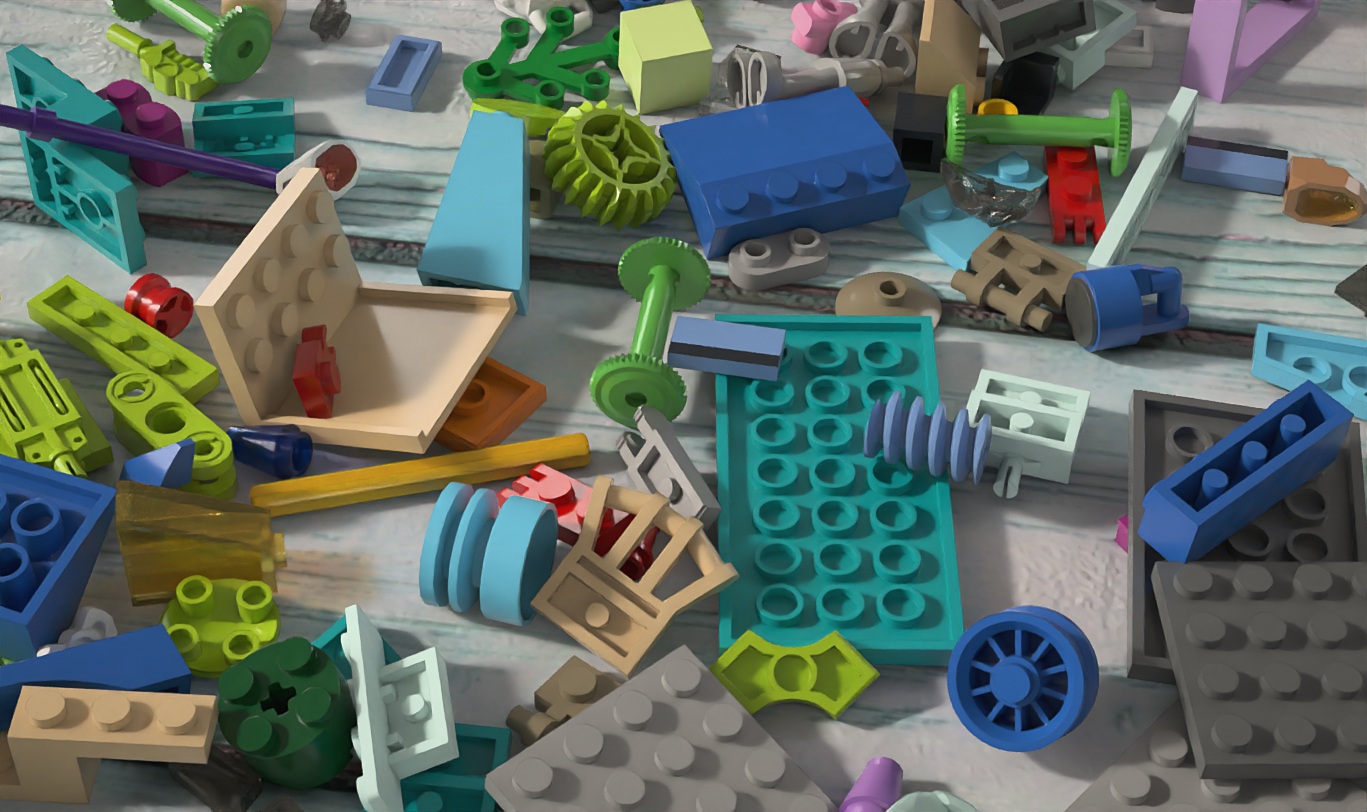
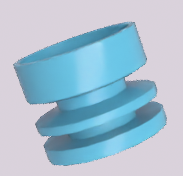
[419,482,558,627]

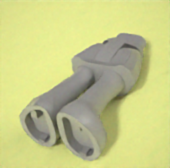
[829,0,925,81]
[727,51,904,109]

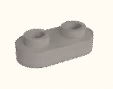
[729,228,830,291]

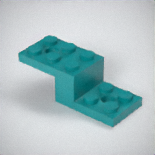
[6,44,147,275]

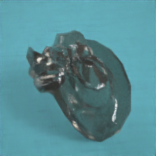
[940,158,1041,228]

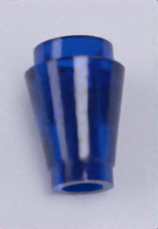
[226,424,313,480]

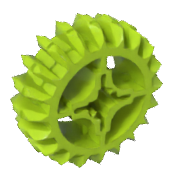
[541,100,677,231]

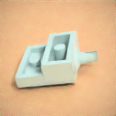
[966,369,1091,499]

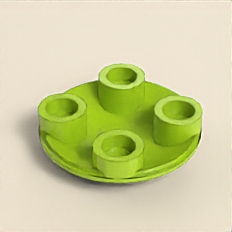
[158,575,281,678]

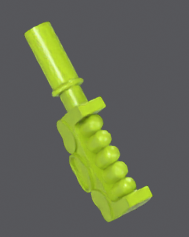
[106,23,220,101]

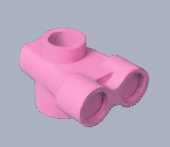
[791,0,858,55]

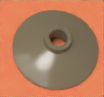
[835,272,942,333]

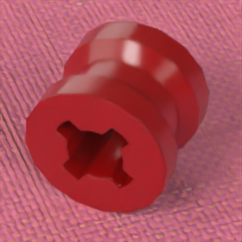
[124,273,194,339]

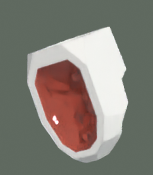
[276,139,361,201]

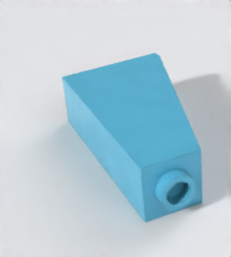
[417,110,530,316]

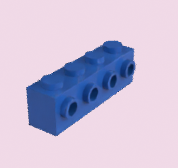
[1137,379,1354,564]

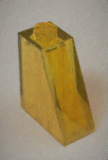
[115,480,288,607]

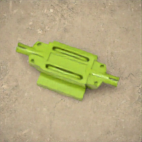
[0,338,114,480]

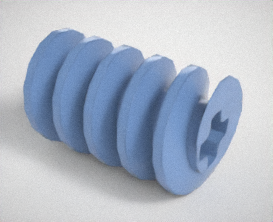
[863,390,992,486]

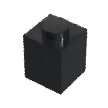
[892,92,948,173]

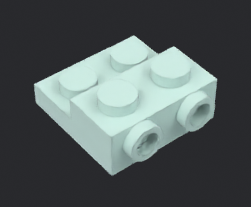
[1025,0,1137,90]

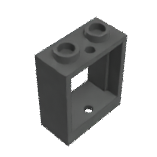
[962,0,1096,62]

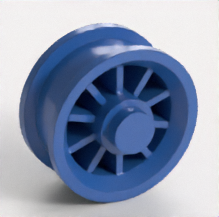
[947,605,1099,752]

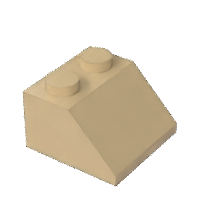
[915,0,989,114]

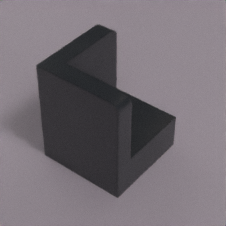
[990,51,1060,115]

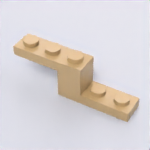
[0,686,219,804]

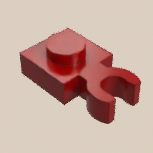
[292,324,341,419]

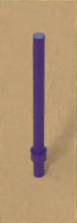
[0,104,281,190]

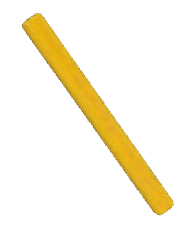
[249,432,591,520]

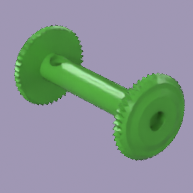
[107,0,273,85]
[945,84,1132,177]
[589,237,711,428]

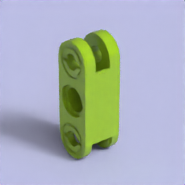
[106,369,238,509]

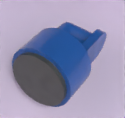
[1065,264,1189,352]

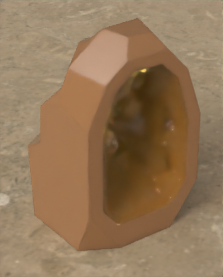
[1282,156,1367,226]

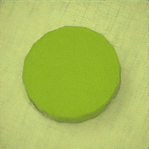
[469,98,565,137]

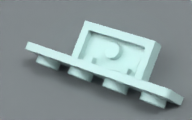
[341,604,459,812]

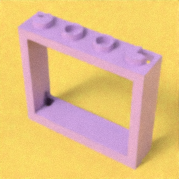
[1180,0,1321,103]

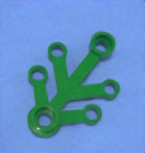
[462,7,620,110]

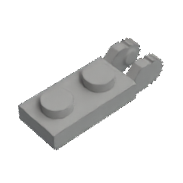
[615,404,722,541]

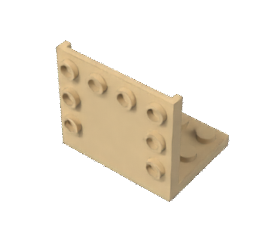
[193,167,518,454]

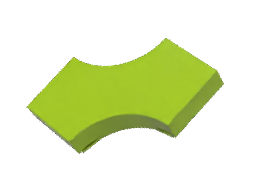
[708,629,880,720]

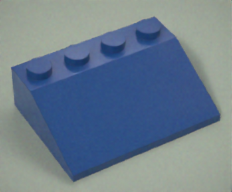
[659,86,911,260]
[0,454,121,662]

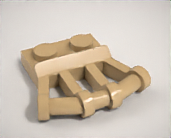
[530,475,740,679]

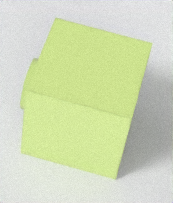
[618,0,713,115]

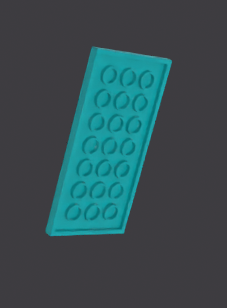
[715,314,964,666]

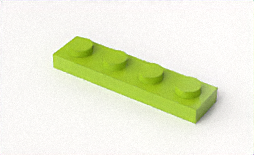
[26,275,220,405]

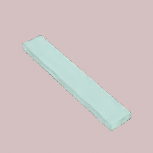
[1086,86,1199,270]

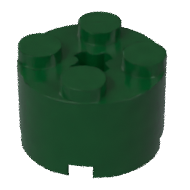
[217,636,358,790]

